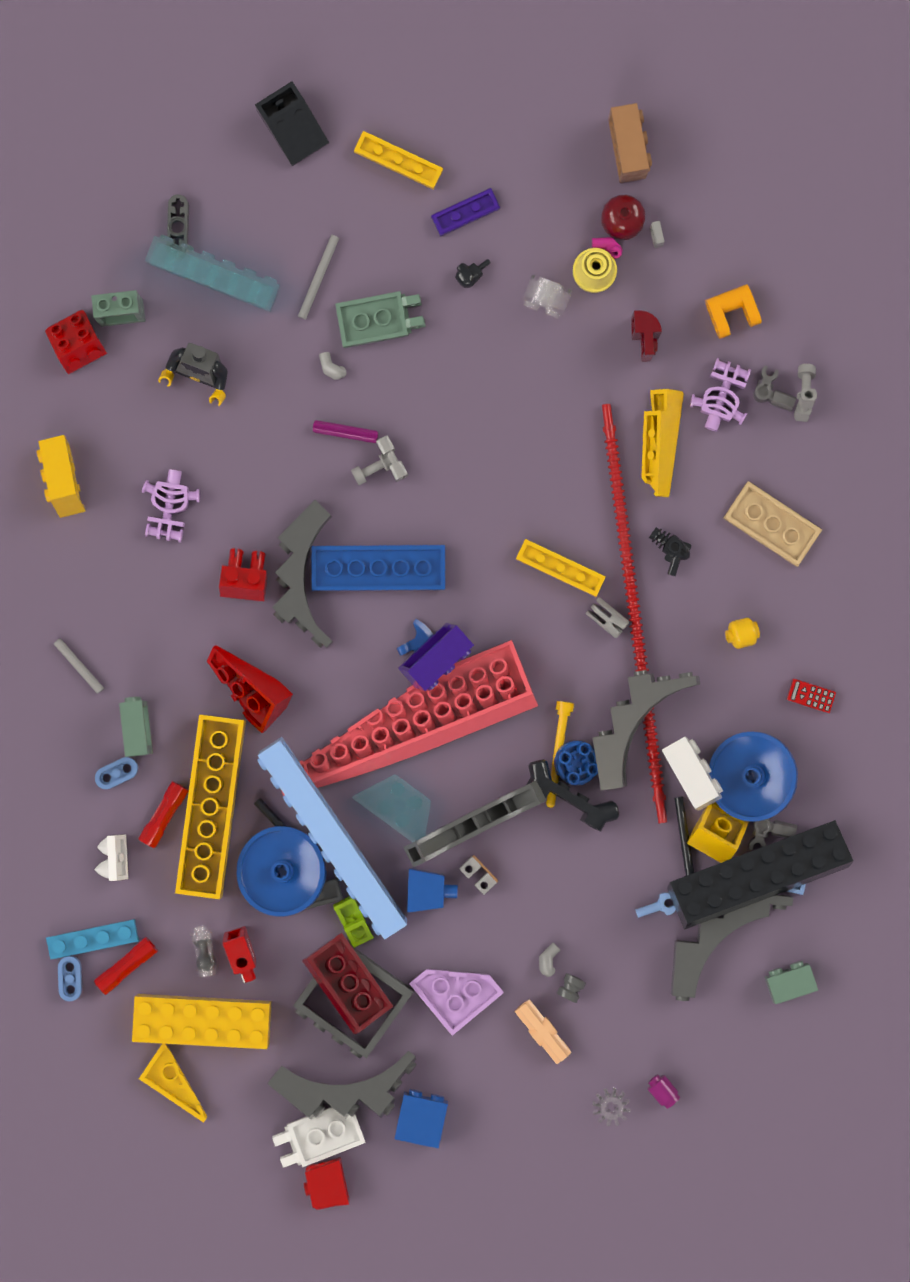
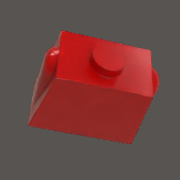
[304,1157,350,1210]

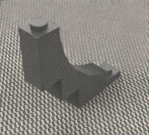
[671,895,793,1001]

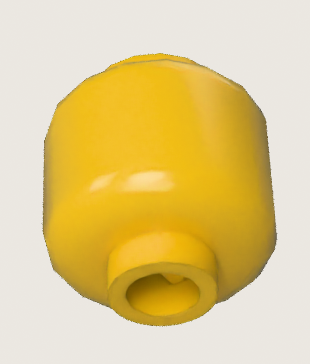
[725,618,760,649]

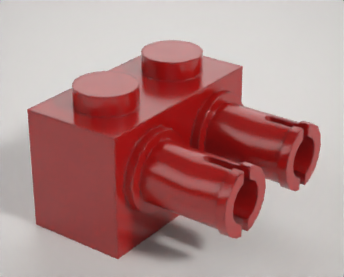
[219,548,267,602]

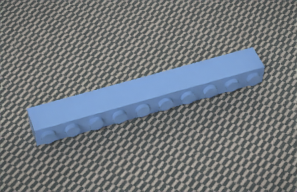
[257,737,407,940]

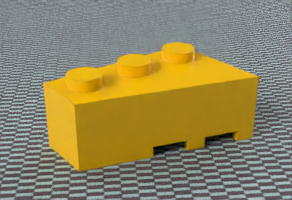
[36,435,86,518]

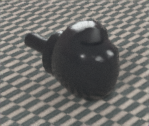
[455,259,491,288]

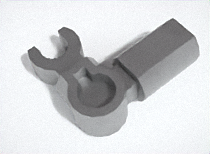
[753,366,796,412]
[749,819,797,850]

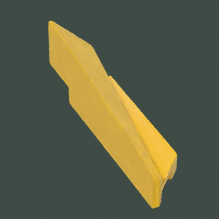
[641,389,684,497]

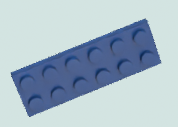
[311,545,445,591]

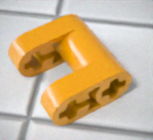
[705,284,762,339]

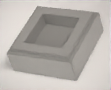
[650,221,664,248]

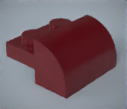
[631,310,662,362]

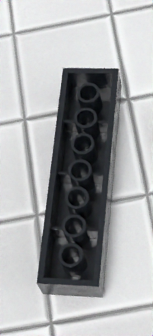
[667,820,854,930]

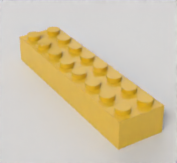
[175,714,246,899]

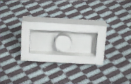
[94,834,128,881]

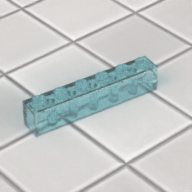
[145,235,280,312]

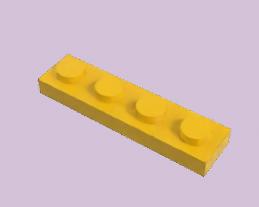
[354,131,443,190]
[516,539,606,597]

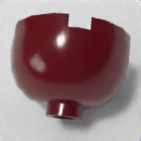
[601,194,645,240]

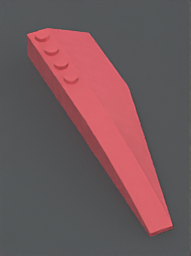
[281,640,538,796]

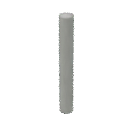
[54,638,104,694]

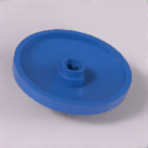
[709,732,798,821]
[236,826,326,917]

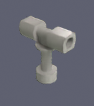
[794,364,817,422]
[351,435,409,486]

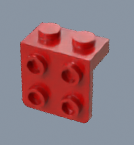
[45,310,107,374]

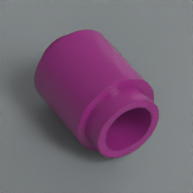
[647,1074,680,1109]

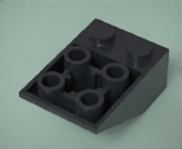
[255,81,329,166]

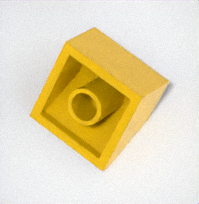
[687,802,749,863]

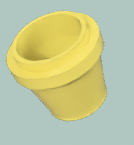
[573,248,617,293]

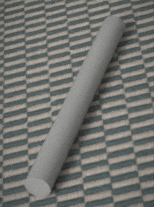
[298,235,339,320]

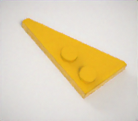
[139,1044,208,1123]

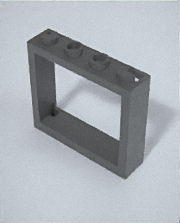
[293,945,414,1059]

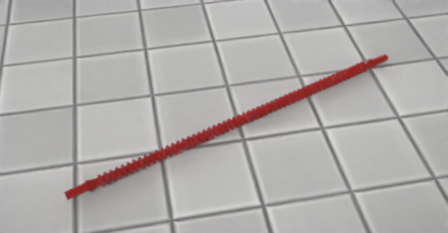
[602,404,667,823]

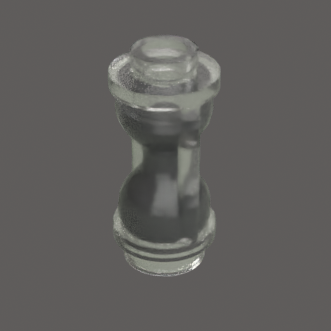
[190,926,219,977]

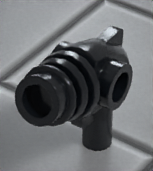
[649,527,691,577]

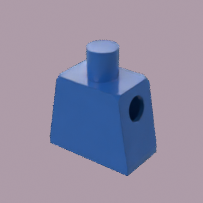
[407,868,458,912]

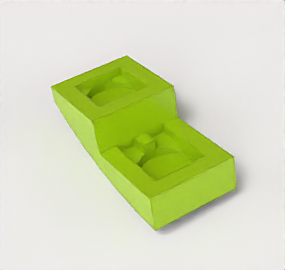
[333,896,374,948]

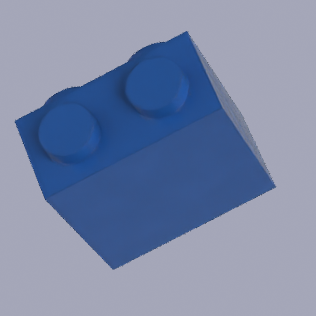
[394,1089,448,1149]

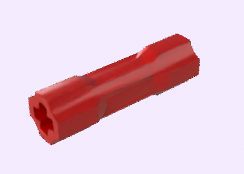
[138,781,189,848]
[94,937,158,995]

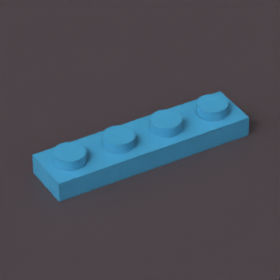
[46,919,139,960]

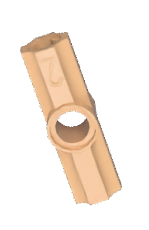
[515,999,572,1064]

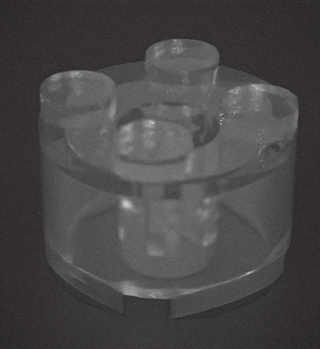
[522,274,573,319]

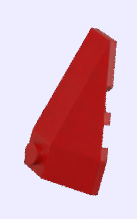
[207,645,293,733]

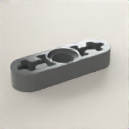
[167,194,189,260]

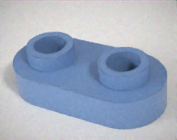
[95,757,139,789]
[58,956,82,1001]

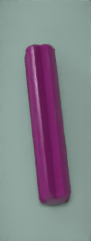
[313,420,378,443]

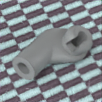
[319,352,347,380]
[539,943,560,977]

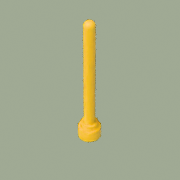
[546,701,574,808]

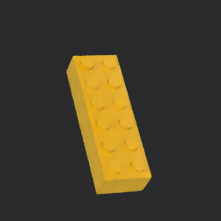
[132,994,272,1049]

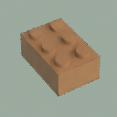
[608,103,652,183]

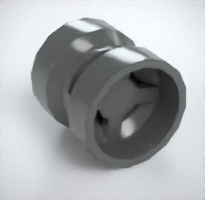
[557,973,586,1003]

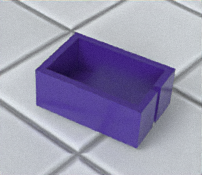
[398,623,474,691]

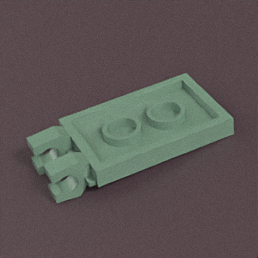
[335,291,426,348]

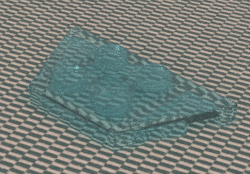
[352,774,431,842]

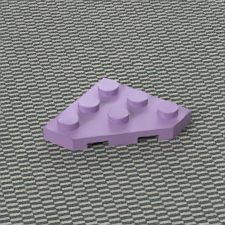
[409,969,504,1036]

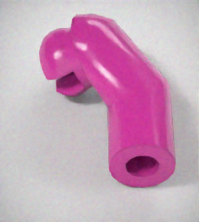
[592,237,623,259]

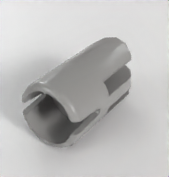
[585,597,629,638]

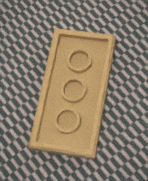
[723,481,822,567]

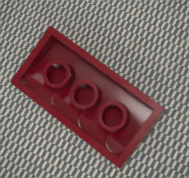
[302,933,393,1034]

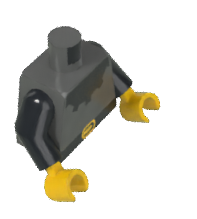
[158,343,228,406]

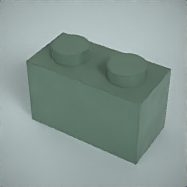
[764,961,818,1004]

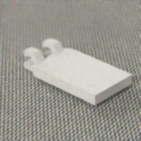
[272,1107,366,1168]

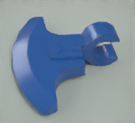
[396,619,433,656]

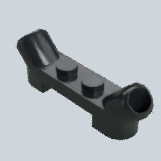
[526,759,619,832]

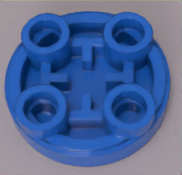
[554,740,598,786]

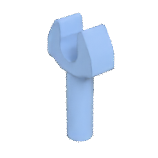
[635,892,676,918]

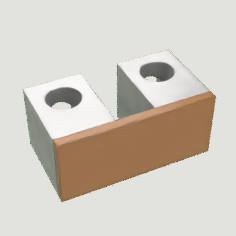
[459,855,498,895]

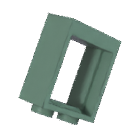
[91,290,145,327]
[119,697,153,757]

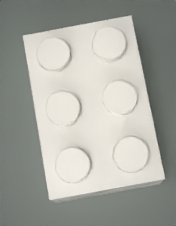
[662,737,723,811]

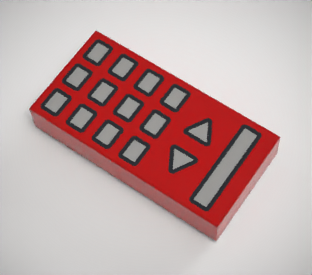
[786,679,836,713]

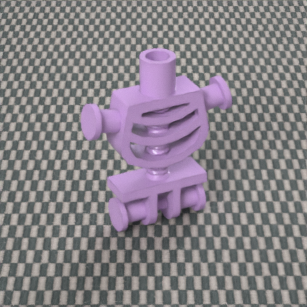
[690,358,751,432]
[142,469,200,543]

